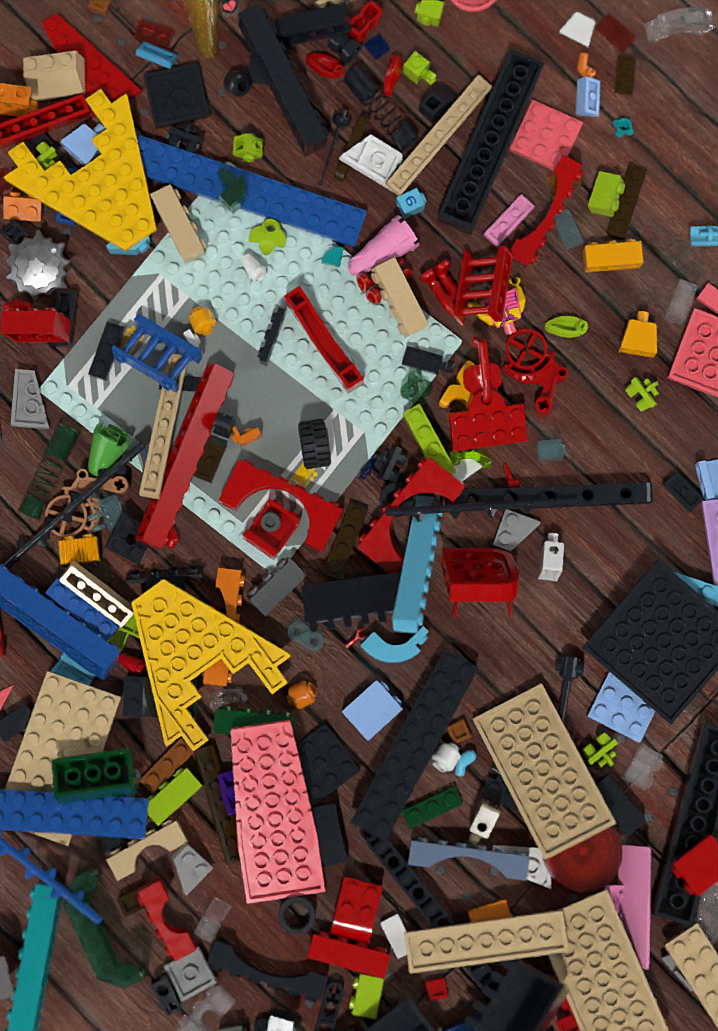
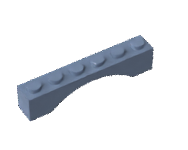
[408,838,530,881]

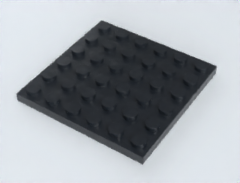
[581,559,718,725]

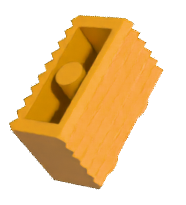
[58,534,101,566]

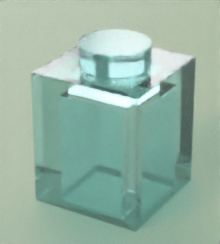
[536,439,566,463]

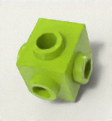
[233,133,263,162]

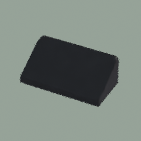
[0,704,33,742]

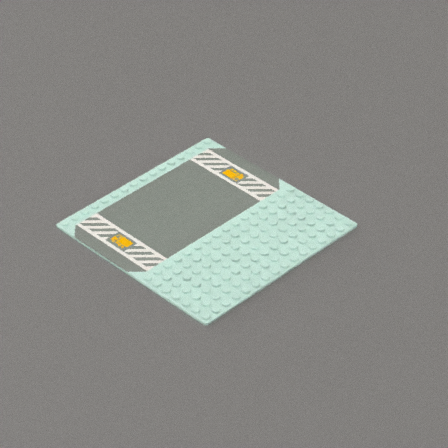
[39,162,462,572]

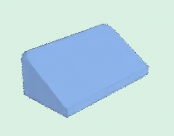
[576,76,600,117]

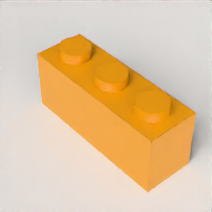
[583,239,644,273]

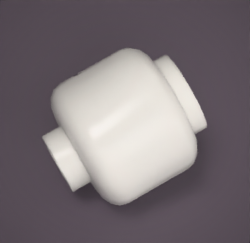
[432,743,461,772]

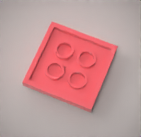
[509,100,583,171]

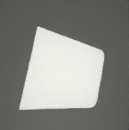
[559,12,595,47]

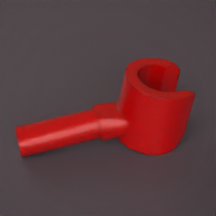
[503,464,519,488]
[345,626,370,648]

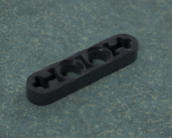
[315,981,344,1031]

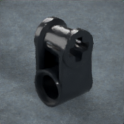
[0,218,31,244]

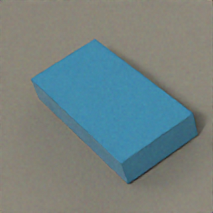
[136,42,178,69]

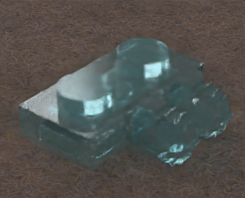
[88,494,123,534]

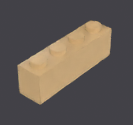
[150,185,206,265]
[371,257,429,338]
[60,560,134,628]

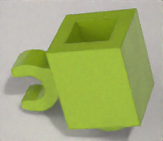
[403,51,436,85]

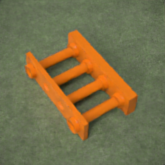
[0,83,38,118]

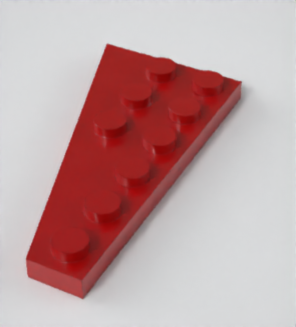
[41,14,142,118]

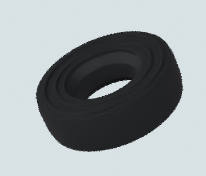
[379,482,414,517]

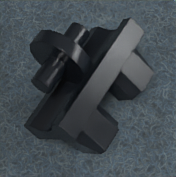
[169,122,203,154]
[374,447,408,482]

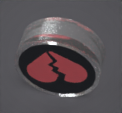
[220,0,239,17]

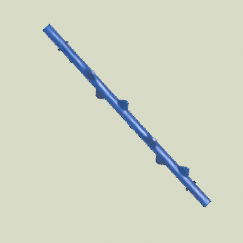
[0,830,102,924]

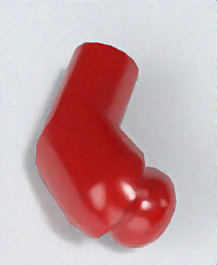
[3,299,32,311]

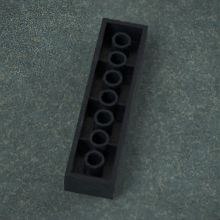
[238,4,328,157]

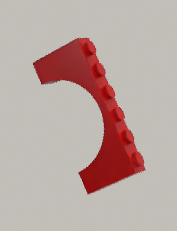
[357,457,467,573]
[218,459,343,553]

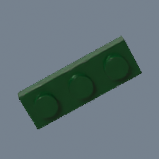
[402,786,463,829]

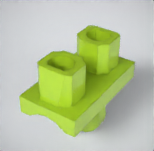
[36,142,58,171]
[625,377,659,412]
[582,732,618,767]

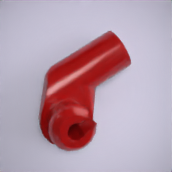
[166,527,179,548]

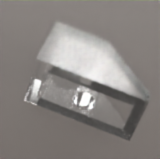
[194,896,232,943]

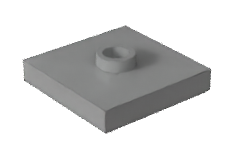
[163,947,217,1002]

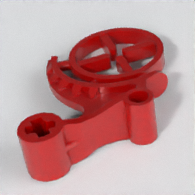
[502,329,568,418]

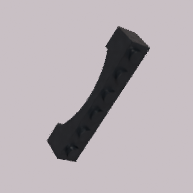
[207,939,328,1002]

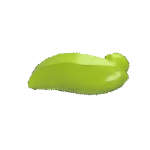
[544,316,588,338]

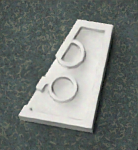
[493,845,552,889]

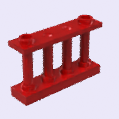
[452,246,513,325]

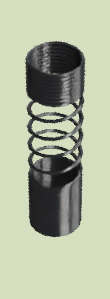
[343,65,419,151]

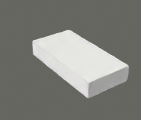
[380,913,407,959]

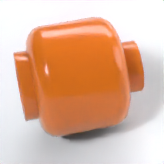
[287,680,317,709]

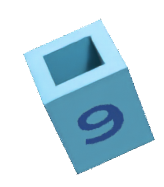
[396,188,426,219]

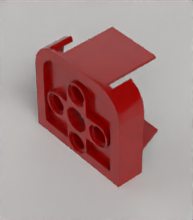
[441,548,519,619]

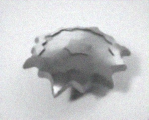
[6,230,70,301]

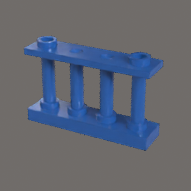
[112,314,203,393]

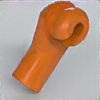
[577,53,595,78]

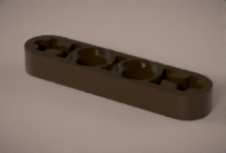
[334,113,371,182]

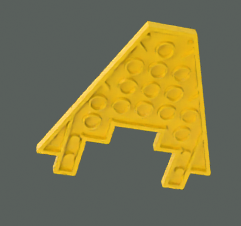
[4,89,157,252]
[131,579,291,751]

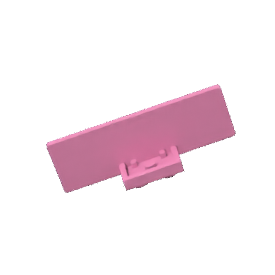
[604,845,651,969]

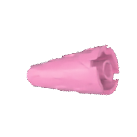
[347,215,419,277]

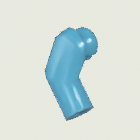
[455,750,477,776]

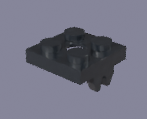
[104,513,149,565]

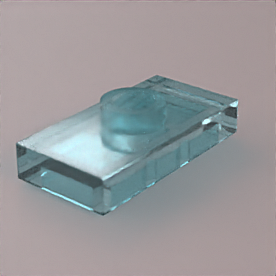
[554,209,584,251]

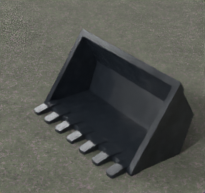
[464,959,569,1031]

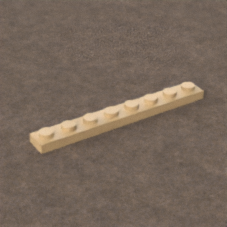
[385,75,492,196]
[139,354,187,499]

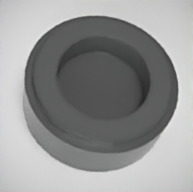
[261,512,281,532]

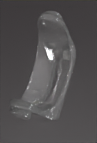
[209,686,247,710]

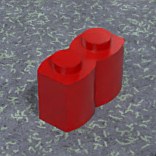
[349,1,382,43]

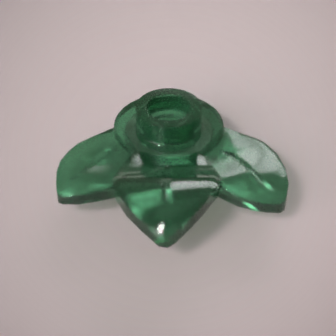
[400,370,432,407]

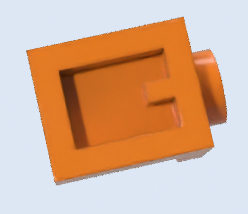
[231,426,261,447]

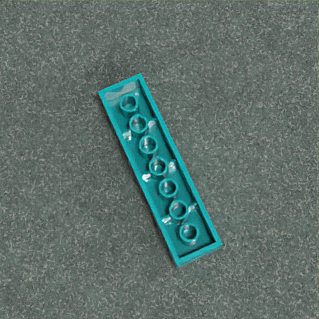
[5,882,65,1031]

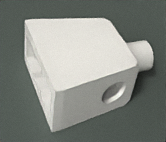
[538,533,564,581]

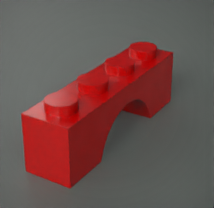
[136,877,196,962]

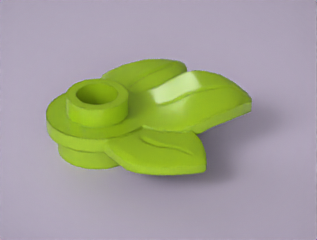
[248,219,286,256]

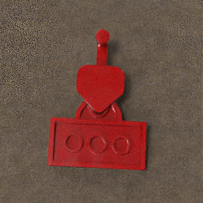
[448,336,527,451]

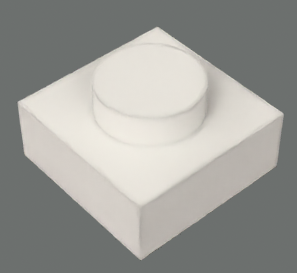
[183,329,201,348]

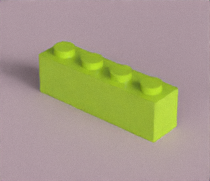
[403,404,456,475]

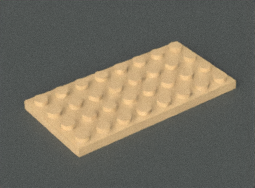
[5,671,122,846]
[473,683,616,860]
[548,889,668,1031]

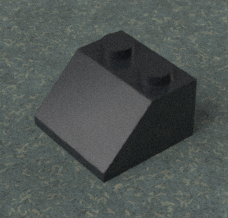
[123,676,158,717]

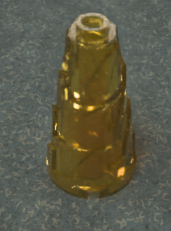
[183,0,218,59]

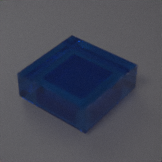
[364,34,390,61]

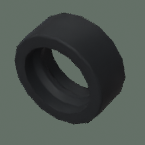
[278,896,316,935]

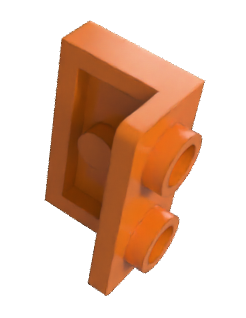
[4,190,43,222]

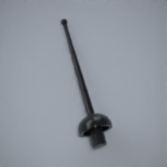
[318,109,351,185]

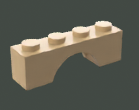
[107,819,189,881]

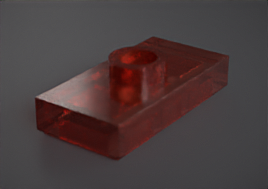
[596,14,636,53]

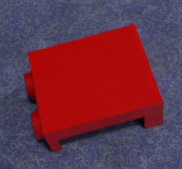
[242,499,301,560]
[671,834,718,896]

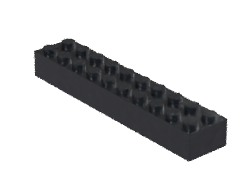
[437,49,545,235]
[350,649,479,842]
[650,723,718,926]

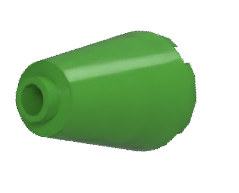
[87,423,132,478]

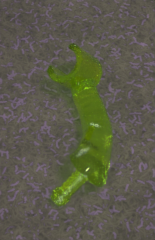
[449,451,492,469]

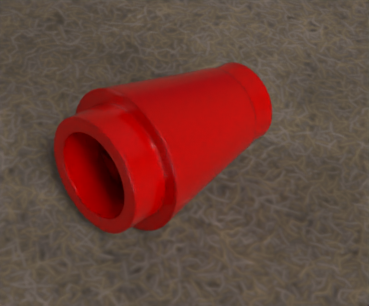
[118,652,147,677]

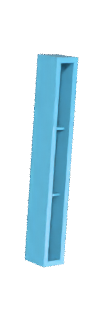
[393,496,443,633]

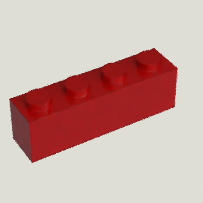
[307,930,390,979]

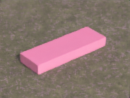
[483,194,535,247]

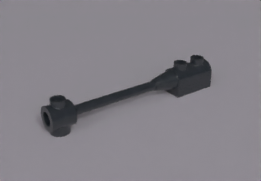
[555,656,585,724]

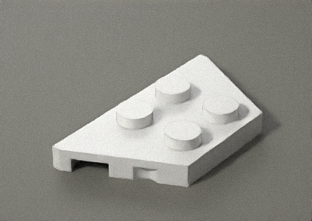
[339,135,402,192]

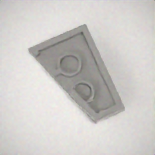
[11,369,49,430]

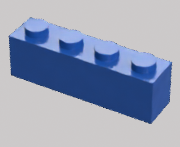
[45,576,119,642]

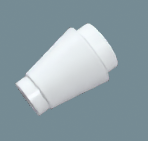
[241,253,267,282]

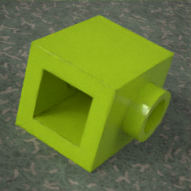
[415,0,444,26]

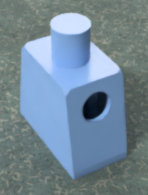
[60,123,106,166]

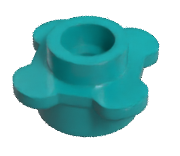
[613,118,633,138]

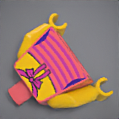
[468,277,526,335]

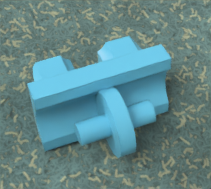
[690,226,718,246]

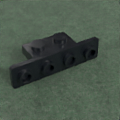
[125,565,203,591]

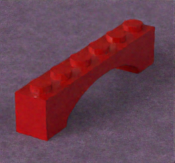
[510,155,584,268]
[284,286,364,394]

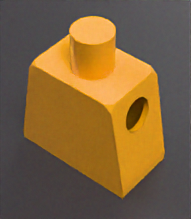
[618,311,657,358]

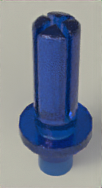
[359,454,377,480]

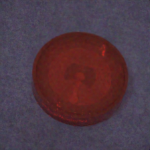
[542,826,623,892]

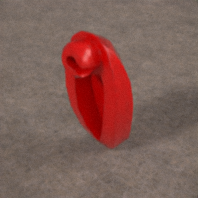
[305,53,344,79]
[384,55,403,97]

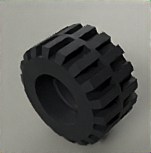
[298,418,331,469]

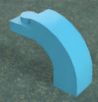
[360,626,429,663]

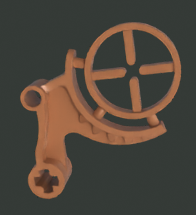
[45,469,131,537]

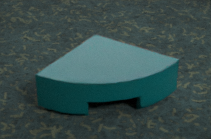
[321,247,344,267]

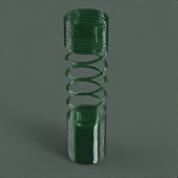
[17,424,80,520]

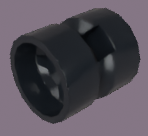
[327,33,362,64]

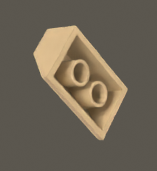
[23,51,85,101]

